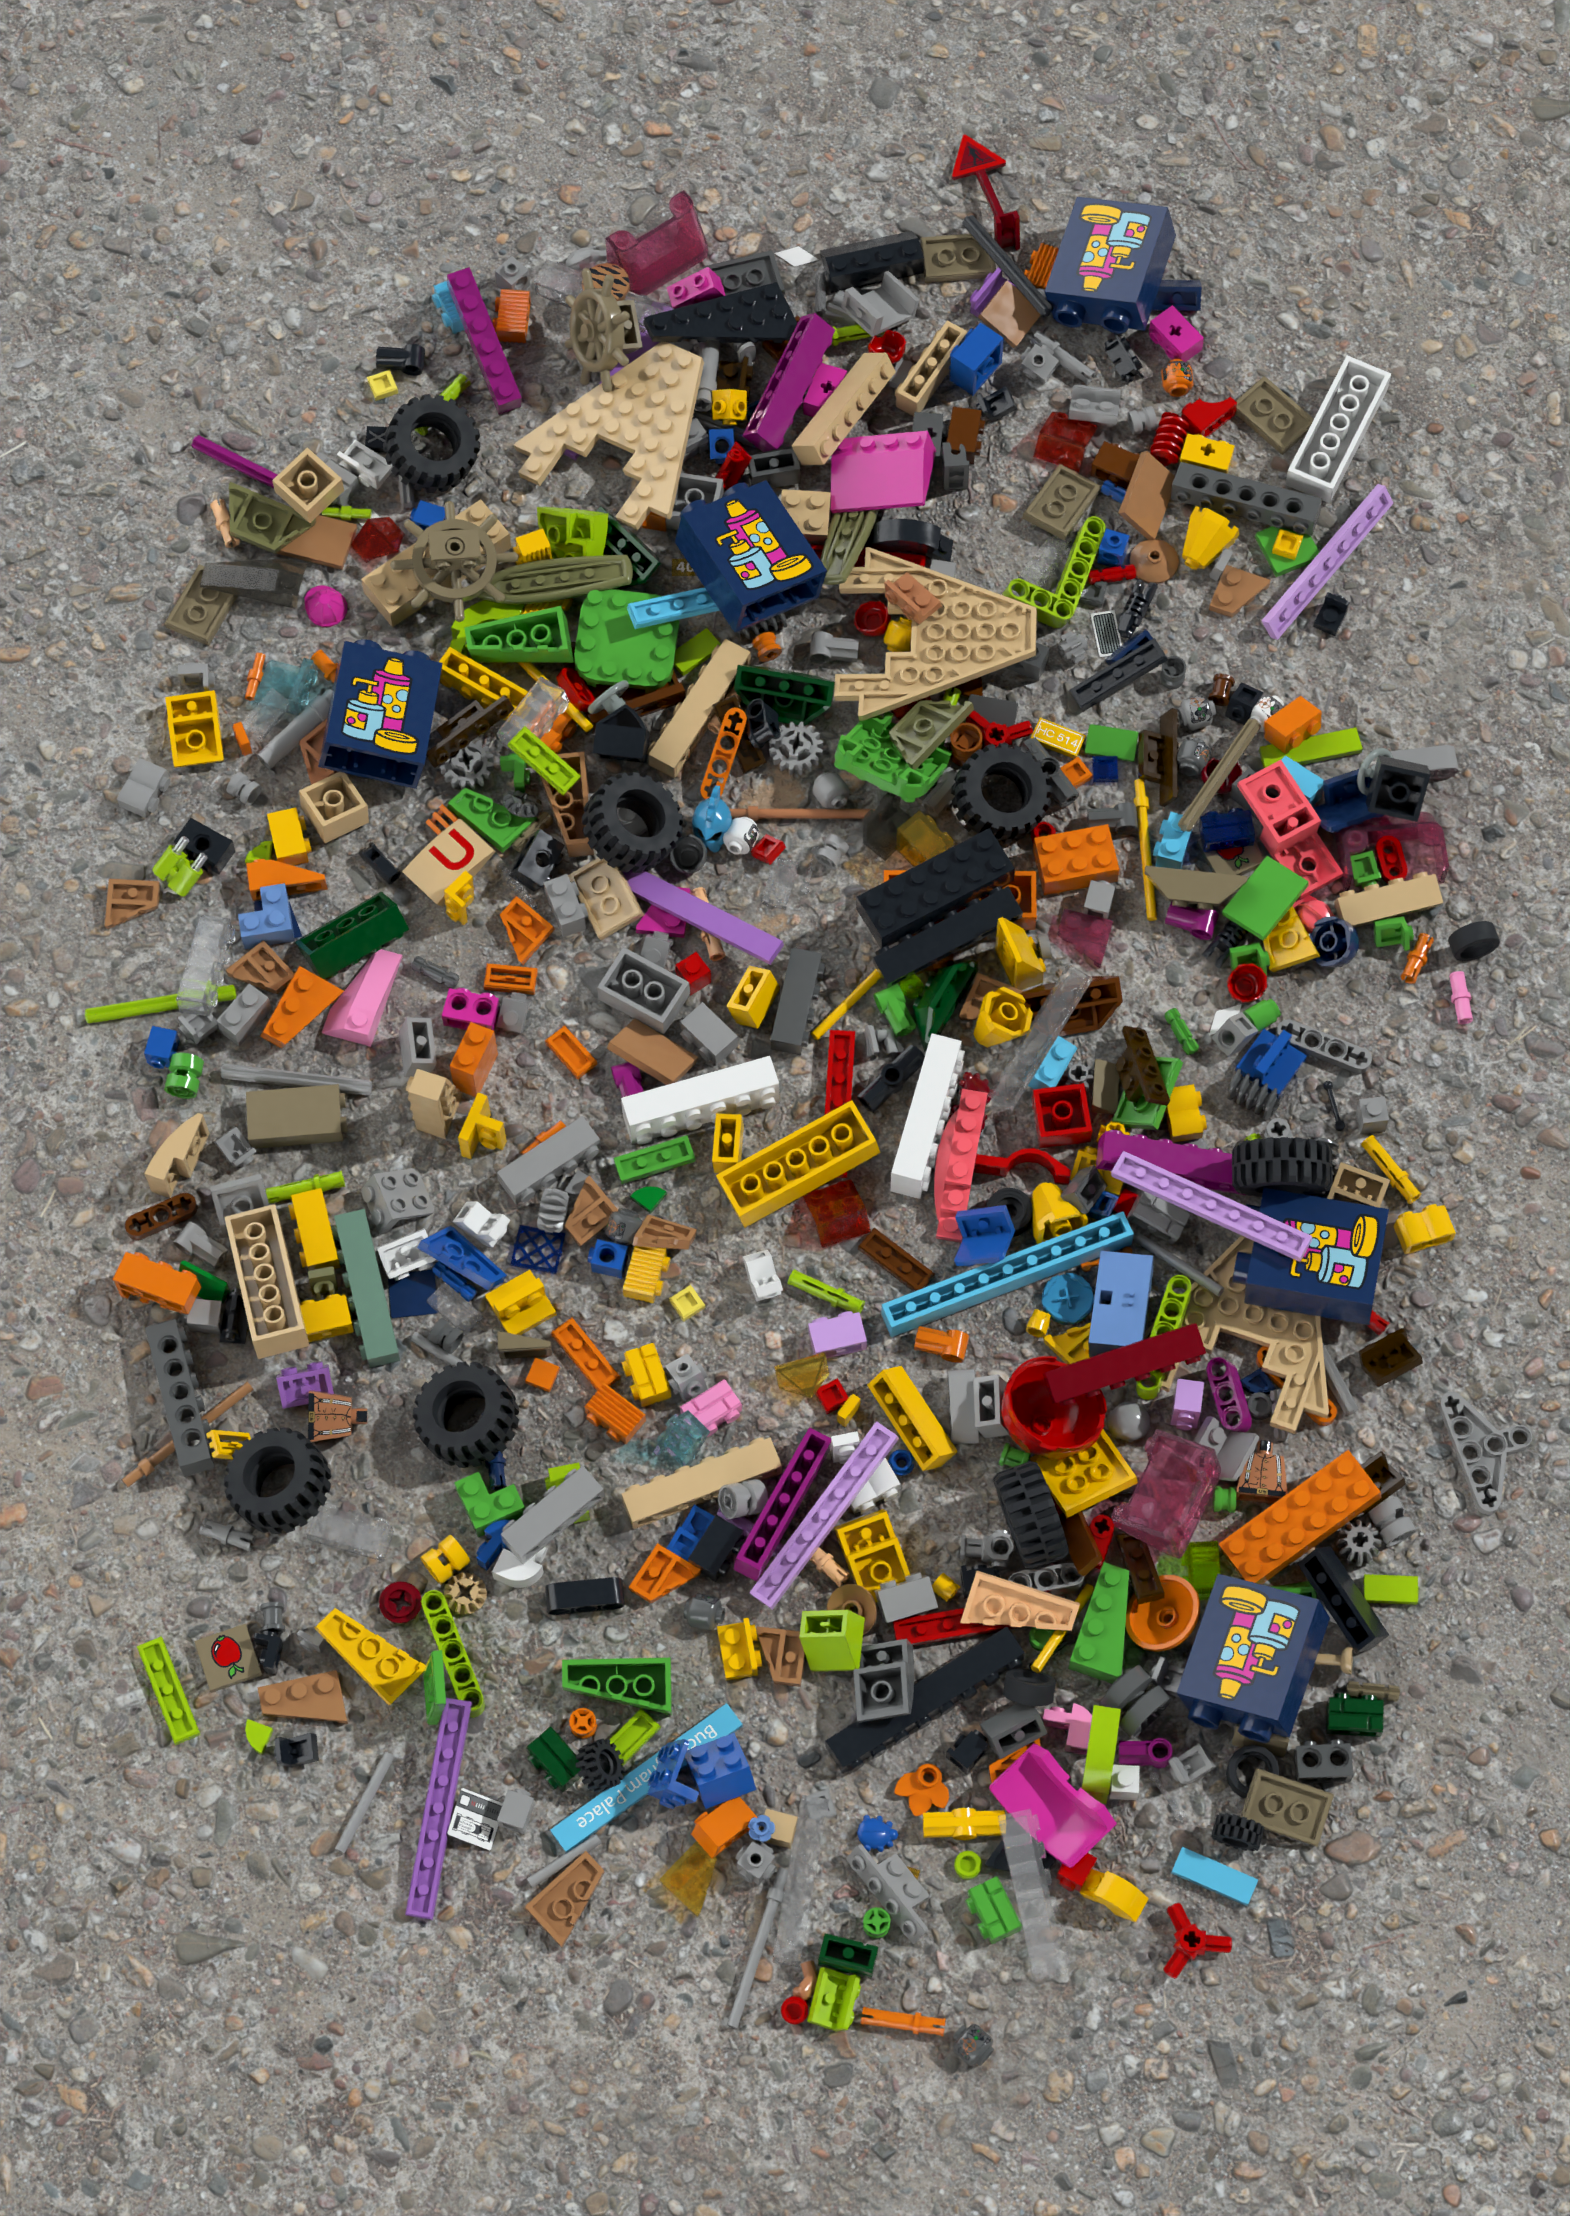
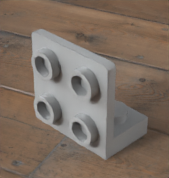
[1183,1416,1260,1481]

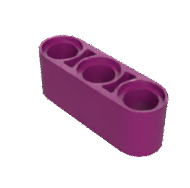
[1206,1357,1252,1433]

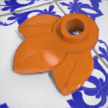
[894,1764,949,1817]

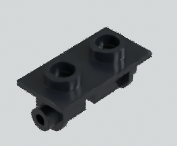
[1104,333,1144,383]
[219,1288,249,1344]

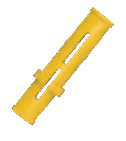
[1361,1135,1422,1204]

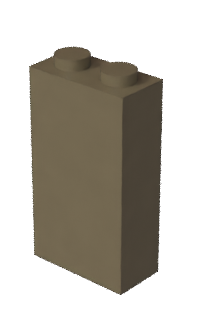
[246,1084,348,1149]

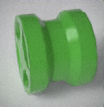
[1213,1486,1236,1513]
[863,1907,891,1939]

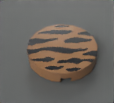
[582,263,630,305]

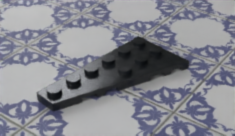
[643,282,798,344]

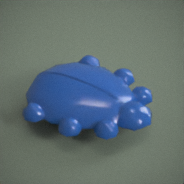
[857,1815,898,1852]

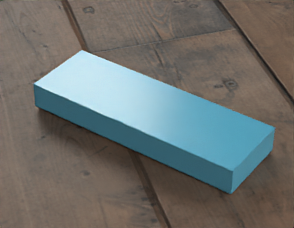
[1171,1847,1258,1906]

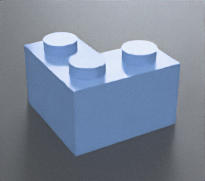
[238,883,295,949]

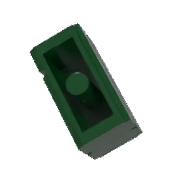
[1326,1693,1384,1737]
[526,1727,582,1792]
[818,1933,879,1979]

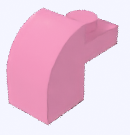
[1043,1703,1092,1755]

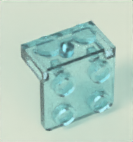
[254,658,318,716]

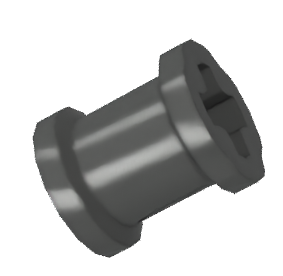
[260,1602,286,1634]

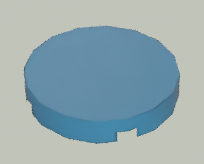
[1042,1273,1094,1325]

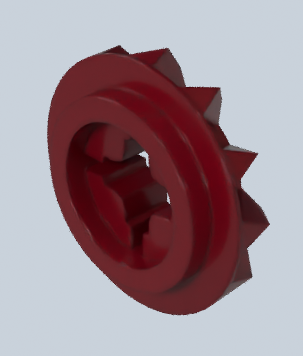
[379,1581,422,1624]

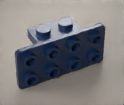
[1313,768,1384,833]

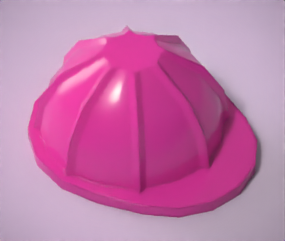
[304,585,347,627]

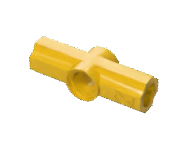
[923,1808,1006,1840]

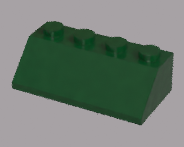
[295,892,409,979]

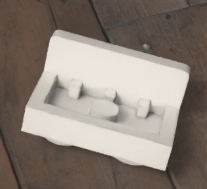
[336,440,393,490]
[376,1228,436,1281]

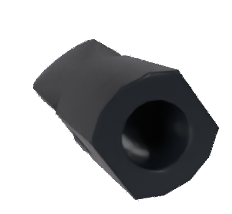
[359,842,401,885]

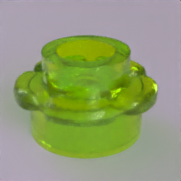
[899,975,923,999]

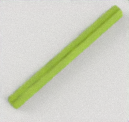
[85,985,236,1024]

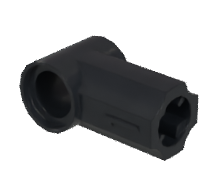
[376,344,425,376]

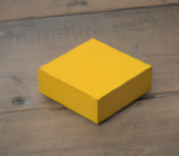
[1272,529,1303,560]
[837,1394,861,1427]

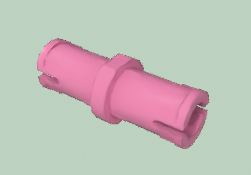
[1449,971,1473,1025]

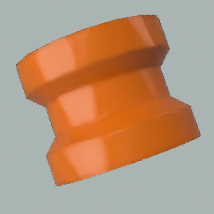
[752,632,782,662]
[569,1708,597,1739]

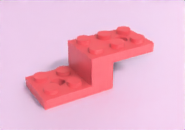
[1237,760,1343,900]

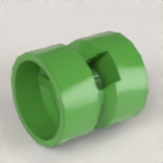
[164,1053,204,1099]

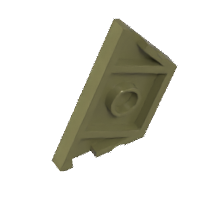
[229,482,316,554]
[889,700,974,770]

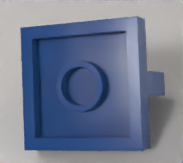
[1235,1029,1307,1097]

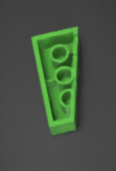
[464,606,574,663]
[1068,1562,1129,1684]
[562,1658,672,1716]

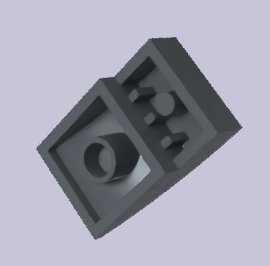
[854,1639,914,1723]

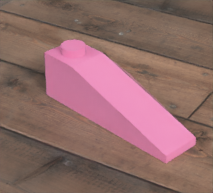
[322,949,402,1047]

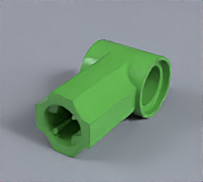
[873,984,916,1037]

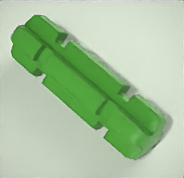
[1165,1008,1199,1055]

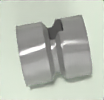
[718,1479,768,1519]
[1368,1497,1417,1547]

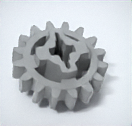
[769,722,823,775]
[440,740,494,791]

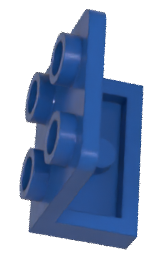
[954,1205,1015,1267]
[647,1739,699,1809]

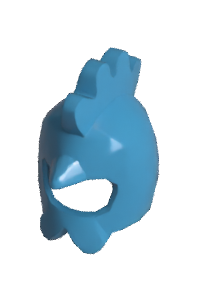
[692,785,732,853]

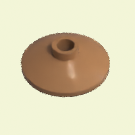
[1130,539,1179,584]
[827,1584,877,1635]

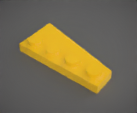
[1263,905,1320,972]
[314,1608,426,1705]

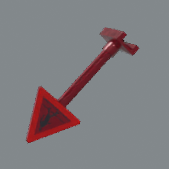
[952,134,1020,250]

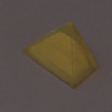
[774,1352,829,1398]

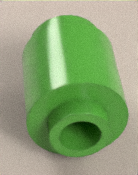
[1242,999,1281,1033]

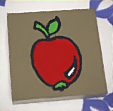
[1196,820,1264,876]
[194,1623,262,1693]

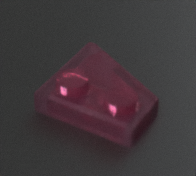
[1057,909,1113,968]

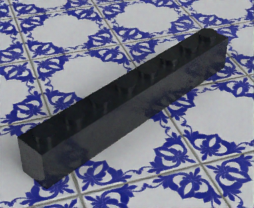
[825,1627,1025,1774]

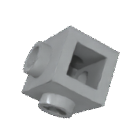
[1020,344,1059,384]
[665,1353,708,1401]
[736,1841,776,1886]

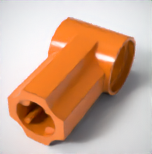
[914,1326,969,1363]

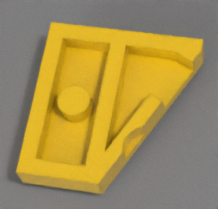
[1043,1323,1091,1364]

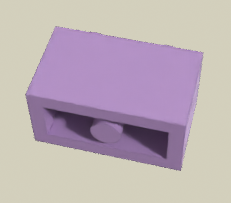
[808,1311,867,1361]
[1170,1379,1204,1430]

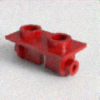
[715,442,752,490]

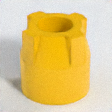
[1025,1309,1051,1338]
[932,1573,960,1602]

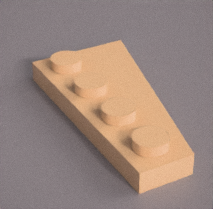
[960,1571,1080,1631]

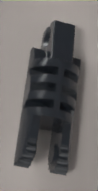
[1117,580,1158,639]
[1202,920,1249,969]

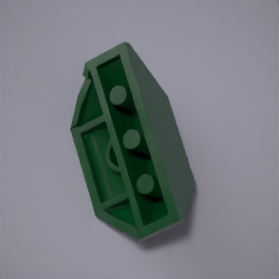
[596,506,661,590]
[734,665,835,726]
[912,960,978,1052]

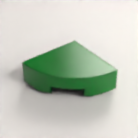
[630,1186,667,1214]

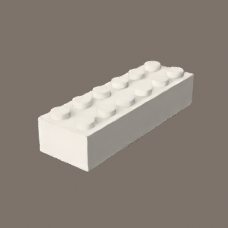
[1285,356,1391,503]
[890,1034,965,1199]
[621,1056,780,1144]

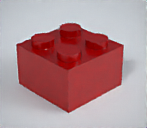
[1032,1083,1092,1149]

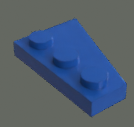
[417,1225,507,1290]

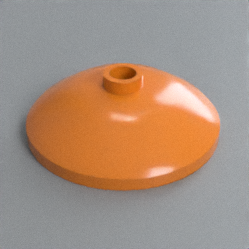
[1125,1575,1200,1652]

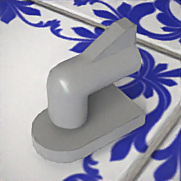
[824,290,856,326]
[733,342,756,366]
[864,1025,904,1060]

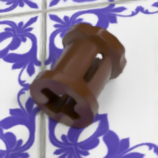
[1208,673,1235,706]

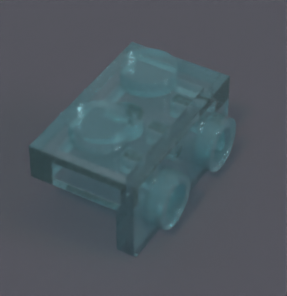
[653,1410,710,1466]

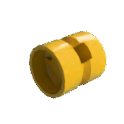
[420,1535,471,1585]

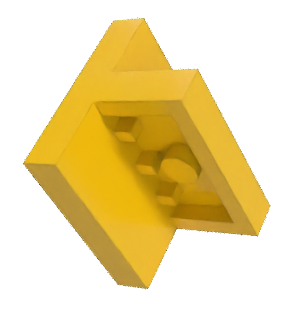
[458,1093,507,1159]
[485,1270,557,1335]

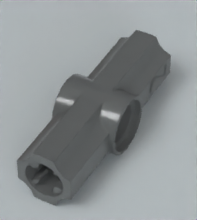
[1020,737,1079,808]

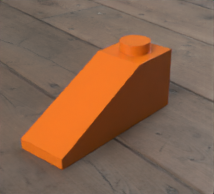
[246,859,328,901]

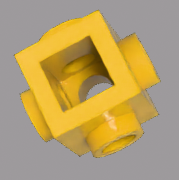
[712,389,747,425]

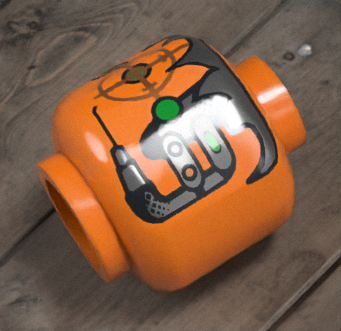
[1161,359,1194,397]

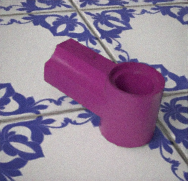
[1165,902,1219,940]
[611,1062,644,1098]
[1119,1738,1172,1769]

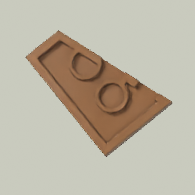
[257,1670,348,1724]
[525,1851,605,1948]

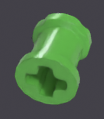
[999,1443,1031,1467]

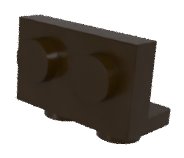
[1359,1328,1423,1387]
[1361,1451,1406,1514]

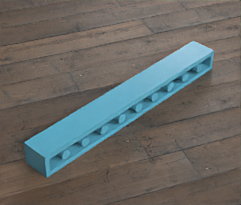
[881,1211,1134,1337]

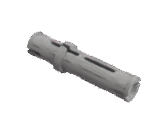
[1030,330,1096,385]

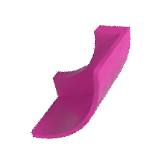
[989,1743,1117,1868]

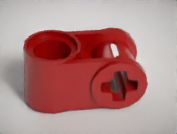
[1089,1515,1114,1569]

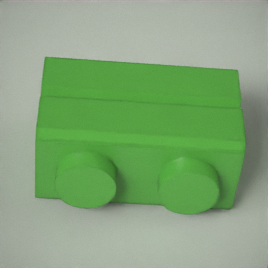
[965,1876,1022,1944]

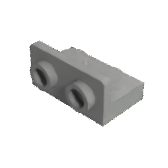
[1068,384,1121,425]

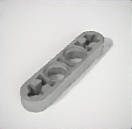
[1276,1019,1372,1074]

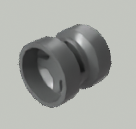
[1160,656,1186,689]
[428,1318,465,1354]

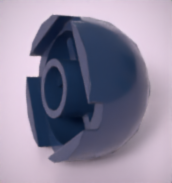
[1308,916,1359,968]

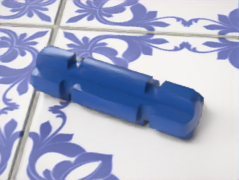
[1101,480,1127,504]
[432,1261,477,1302]

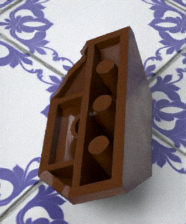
[1020,976,1123,1038]

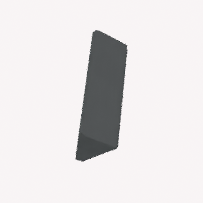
[964,694,1018,727]
[1060,1165,1107,1214]

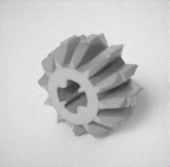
[537,1188,569,1233]
[1336,1520,1382,1567]

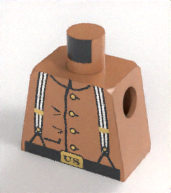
[308,1390,368,1442]
[1236,1440,1288,1504]

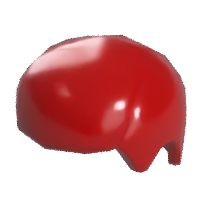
[868,330,906,364]
[854,601,891,637]
[1227,964,1267,1004]

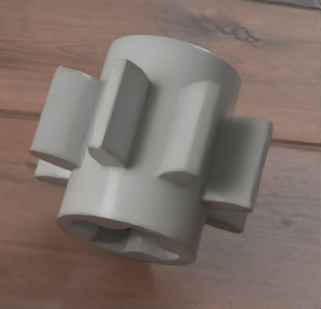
[1057,631,1088,663]
[1062,1060,1094,1092]

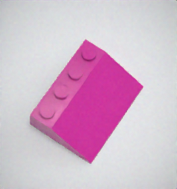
[830,431,936,513]

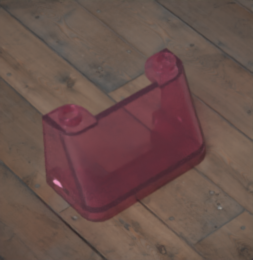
[605,190,708,298]
[1112,1429,1221,1559]

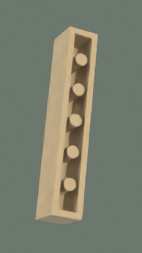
[791,353,896,465]
[647,639,751,779]
[621,1437,782,1529]

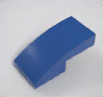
[666,1504,715,1561]

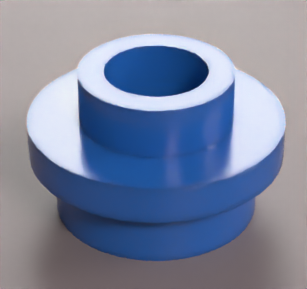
[888,1449,915,1476]

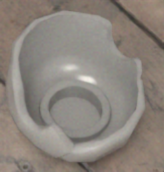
[1107,1402,1150,1442]

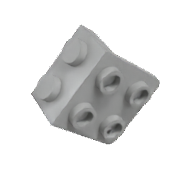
[361,1168,434,1234]

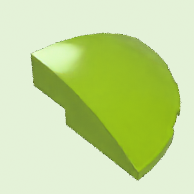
[537,507,608,559]

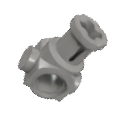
[960,1530,1013,1570]

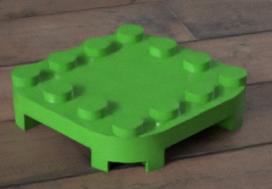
[574,589,679,694]
[834,712,952,803]

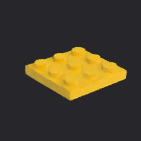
[1030,1429,1138,1518]

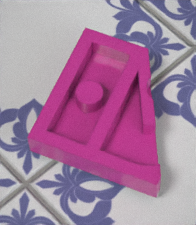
[636,887,690,938]

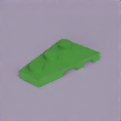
[447,788,537,853]

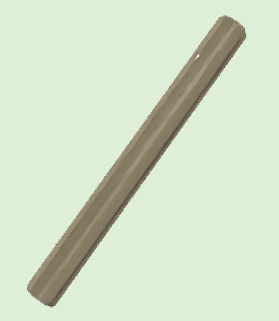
[1178,719,1261,832]

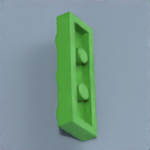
[613,1135,695,1184]

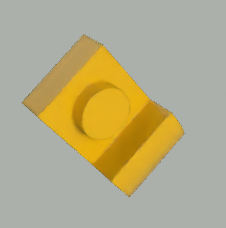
[1079,1869,1149,1922]

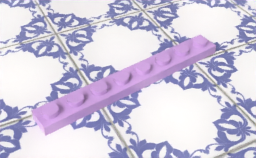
[1262,484,1393,640]
[1111,1151,1312,1262]
[749,1421,899,1610]

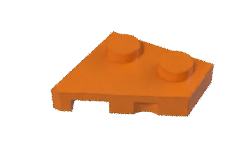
[500,896,555,965]
[628,1543,701,1604]

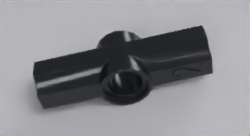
[857,1045,925,1113]

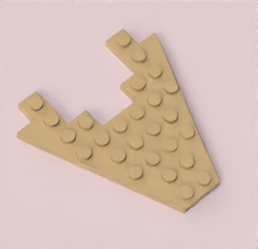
[514,342,704,531]
[834,547,1037,721]
[1144,1235,1329,1434]

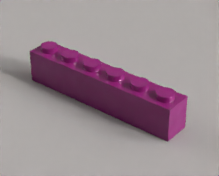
[447,267,522,415]
[742,313,835,452]
[1096,1130,1246,1196]
[733,1427,831,1581]

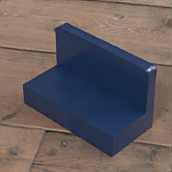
[1152,280,1202,311]

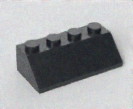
[820,231,924,293]

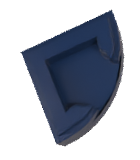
[1240,1368,1276,1394]

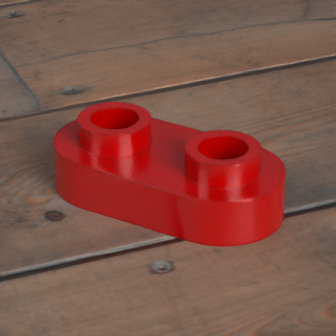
[557,667,595,712]
[1375,835,1408,883]

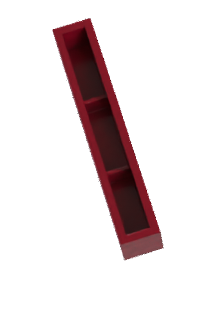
[1042,1323,1206,1407]

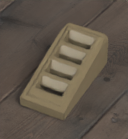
[497,1332,552,1359]

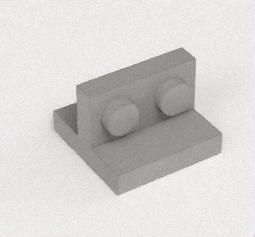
[210,1174,269,1234]

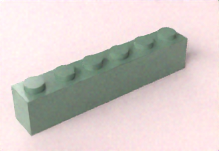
[331,1209,400,1368]

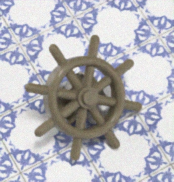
[565,268,643,392]
[390,501,519,622]

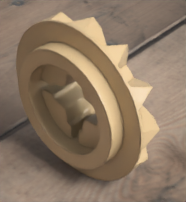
[444,1572,487,1615]

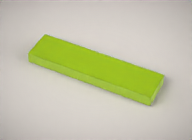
[1259,727,1363,768]
[136,1636,201,1745]

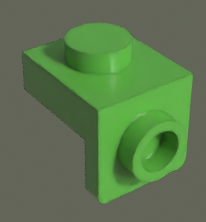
[500,753,531,793]
[1347,850,1382,889]
[1374,916,1414,951]
[1229,943,1270,976]

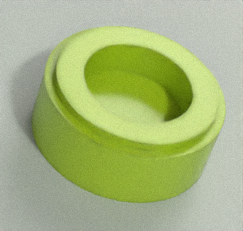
[954,1851,982,1880]

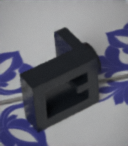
[1313,592,1350,637]
[1225,682,1264,725]
[253,1631,284,1675]

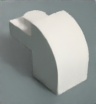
[453,1201,510,1247]
[743,1250,783,1302]
[492,1547,547,1588]

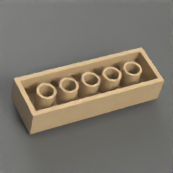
[361,499,512,627]
[224,1204,310,1359]

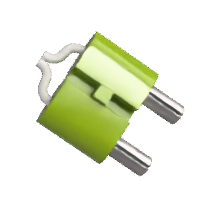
[152,836,208,897]

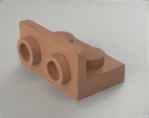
[884,572,941,625]

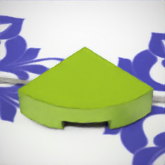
[245,841,274,864]
[245,1719,273,1755]

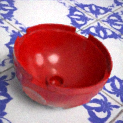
[1001,1356,1107,1460]

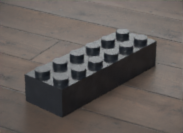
[856,828,1015,948]

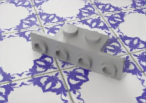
[847,1844,930,1944]

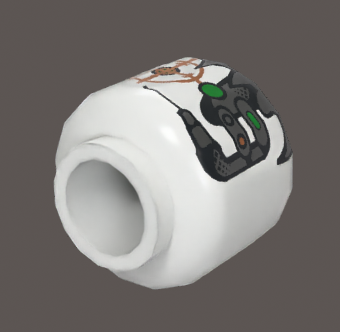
[1250,695,1284,732]
[723,817,760,855]

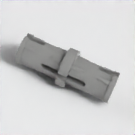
[199,1518,255,1552]

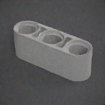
[1391,745,1459,779]
[947,1369,979,1444]
[1008,1562,1084,1596]

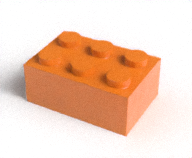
[1033,824,1119,895]

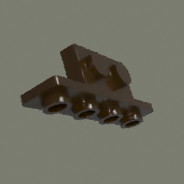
[426,695,514,768]
[1138,708,1179,807]
[1116,1026,1170,1106]

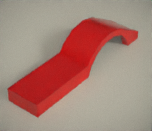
[973,1148,1071,1185]

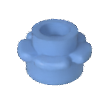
[748,1815,775,1842]

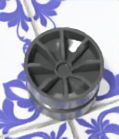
[1099,1665,1172,1739]

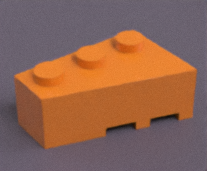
[259,966,344,1049]
[113,1252,201,1315]

